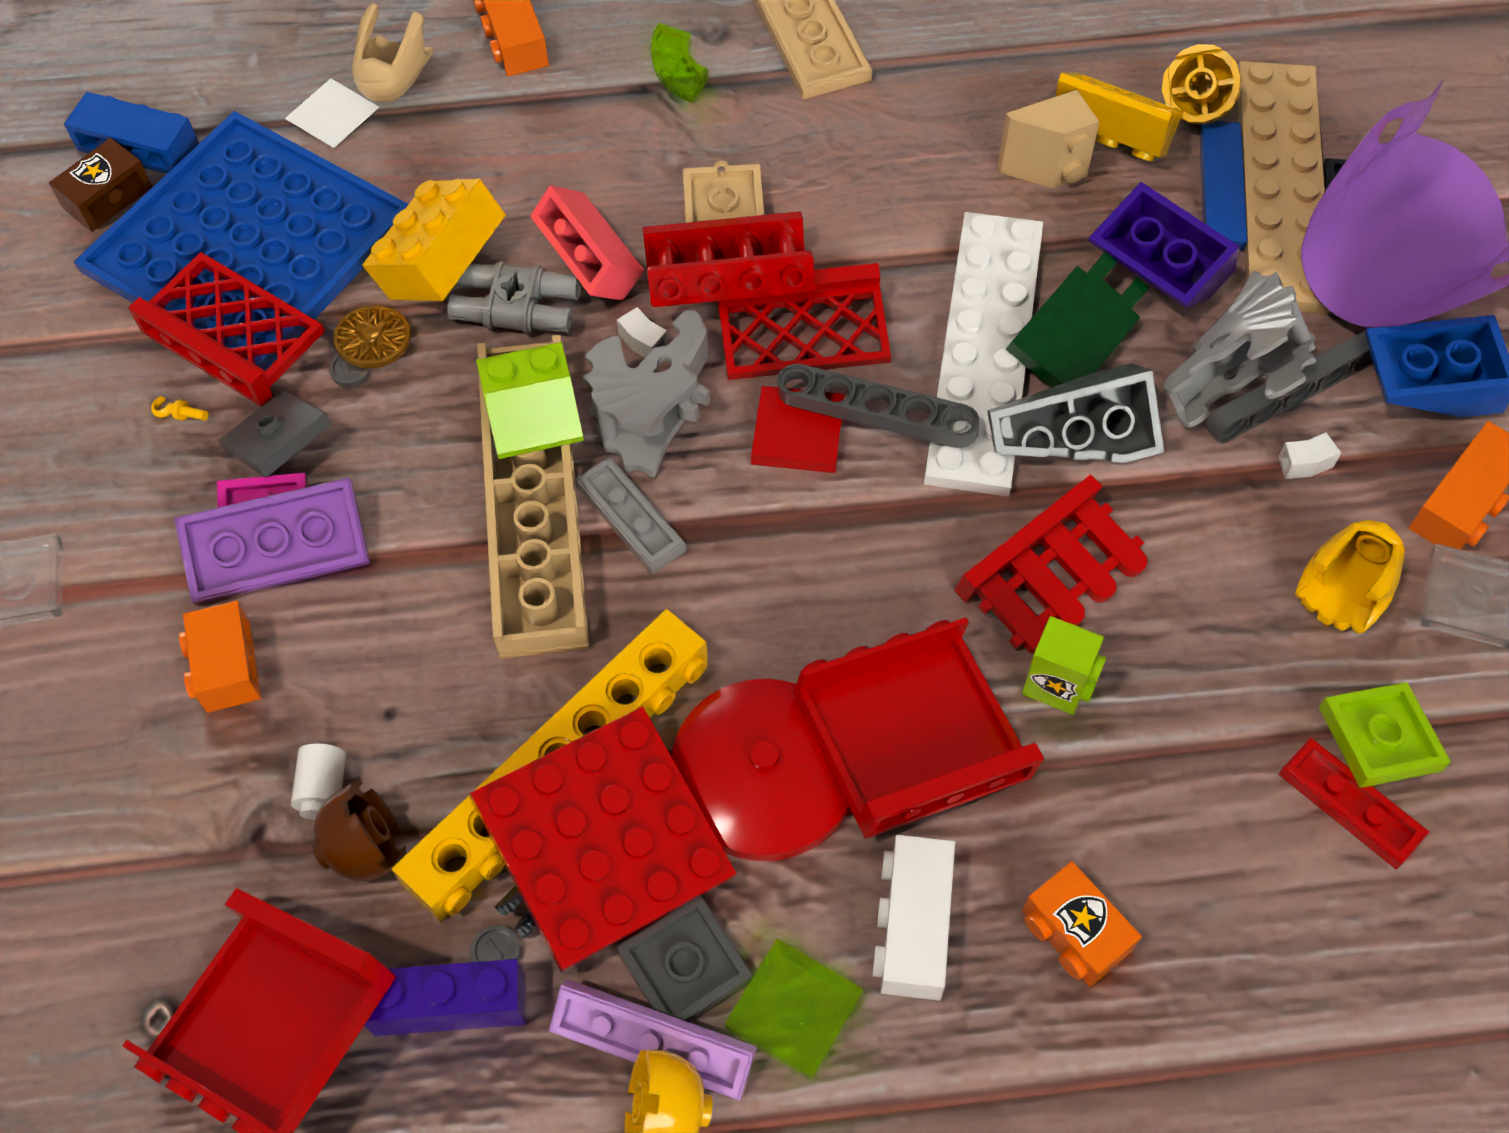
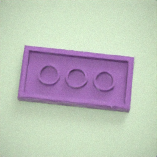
[174,477,371,605]

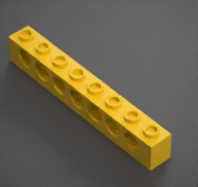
[392,608,708,922]

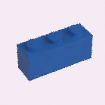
[64,91,199,174]

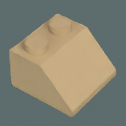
[997,90,1100,188]

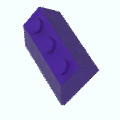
[1088,182,1240,309]

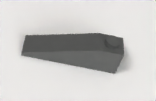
[987,363,1164,463]

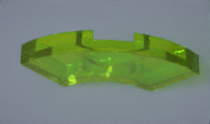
[651,23,708,103]

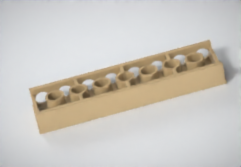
[477,335,590,659]

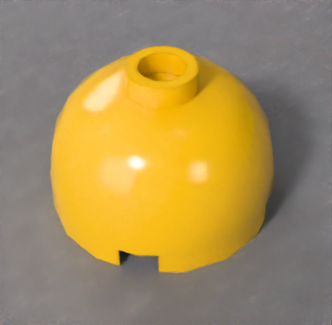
[1162,44,1242,125]
[624,1049,713,1133]

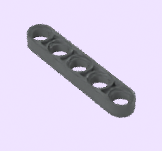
[1206,331,1373,443]
[777,364,980,448]

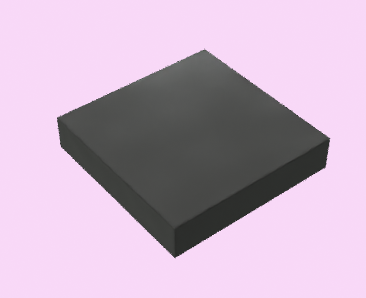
[616,895,753,1022]

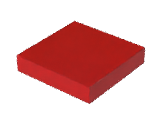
[751,386,845,473]

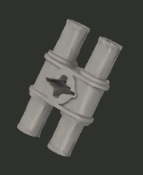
[447,261,581,334]

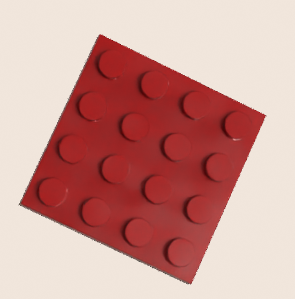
[470,706,737,973]

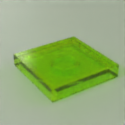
[725,939,863,1081]

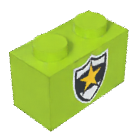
[1022,616,1107,715]

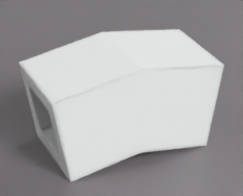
[617,307,668,358]
[1278,432,1341,479]

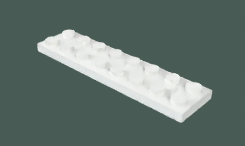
[924,212,1043,497]

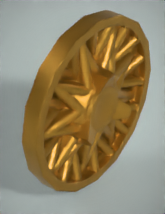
[334,305,411,369]

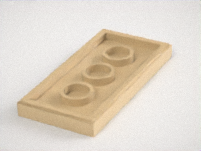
[753,0,873,99]

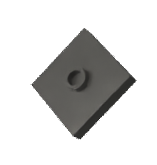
[218,389,331,477]

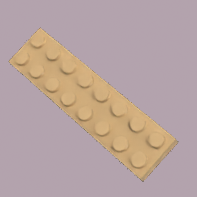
[1238,61,1330,314]

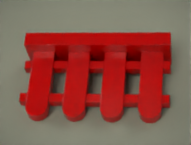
[954,474,1147,654]

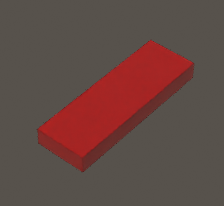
[1278,737,1430,870]

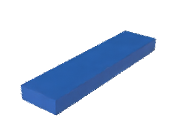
[1199,121,1247,251]

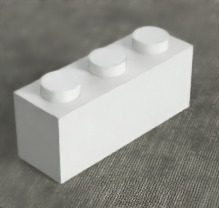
[872,835,955,1001]

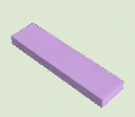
[549,979,757,1101]

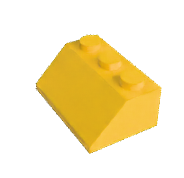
[1055,72,1184,162]

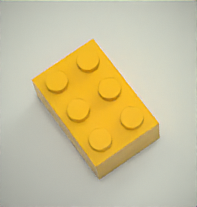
[362,179,506,301]

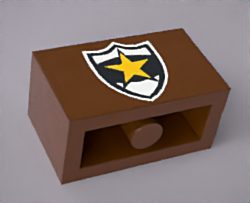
[49,138,153,232]

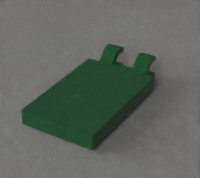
[1006,252,1149,387]

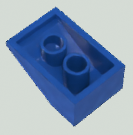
[1365,315,1509,417]

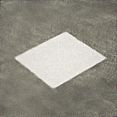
[285,79,380,148]

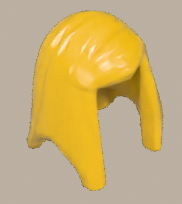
[1295,520,1405,634]

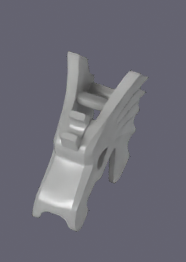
[1164,271,1316,428]
[583,310,710,478]

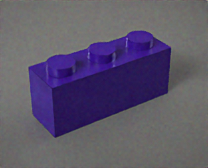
[364,959,526,1037]

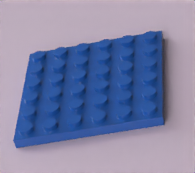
[74,111,409,371]

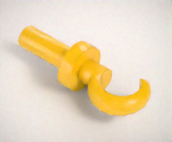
[151,396,209,421]

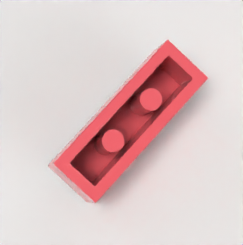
[530,185,645,301]

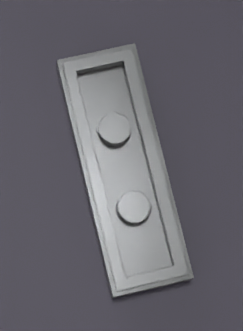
[575,456,687,575]

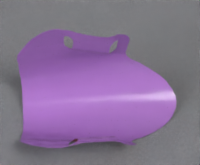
[1301,80,1509,327]

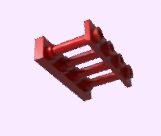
[642,211,815,307]

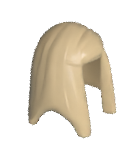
[352,3,434,103]

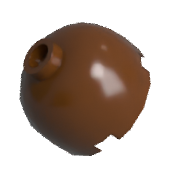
[313,780,407,882]

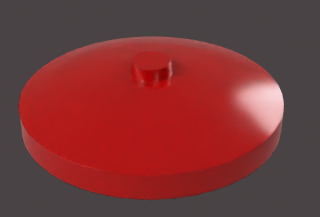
[671,679,850,861]

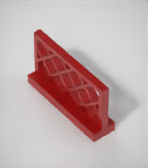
[128,252,325,407]
[717,263,891,380]

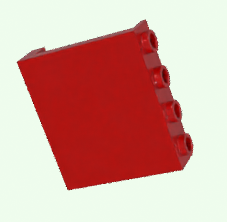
[793,617,1045,839]
[122,888,396,1133]

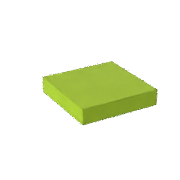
[1319,682,1451,788]

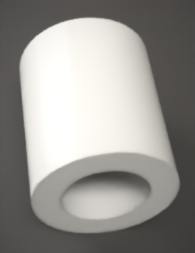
[291,744,346,820]

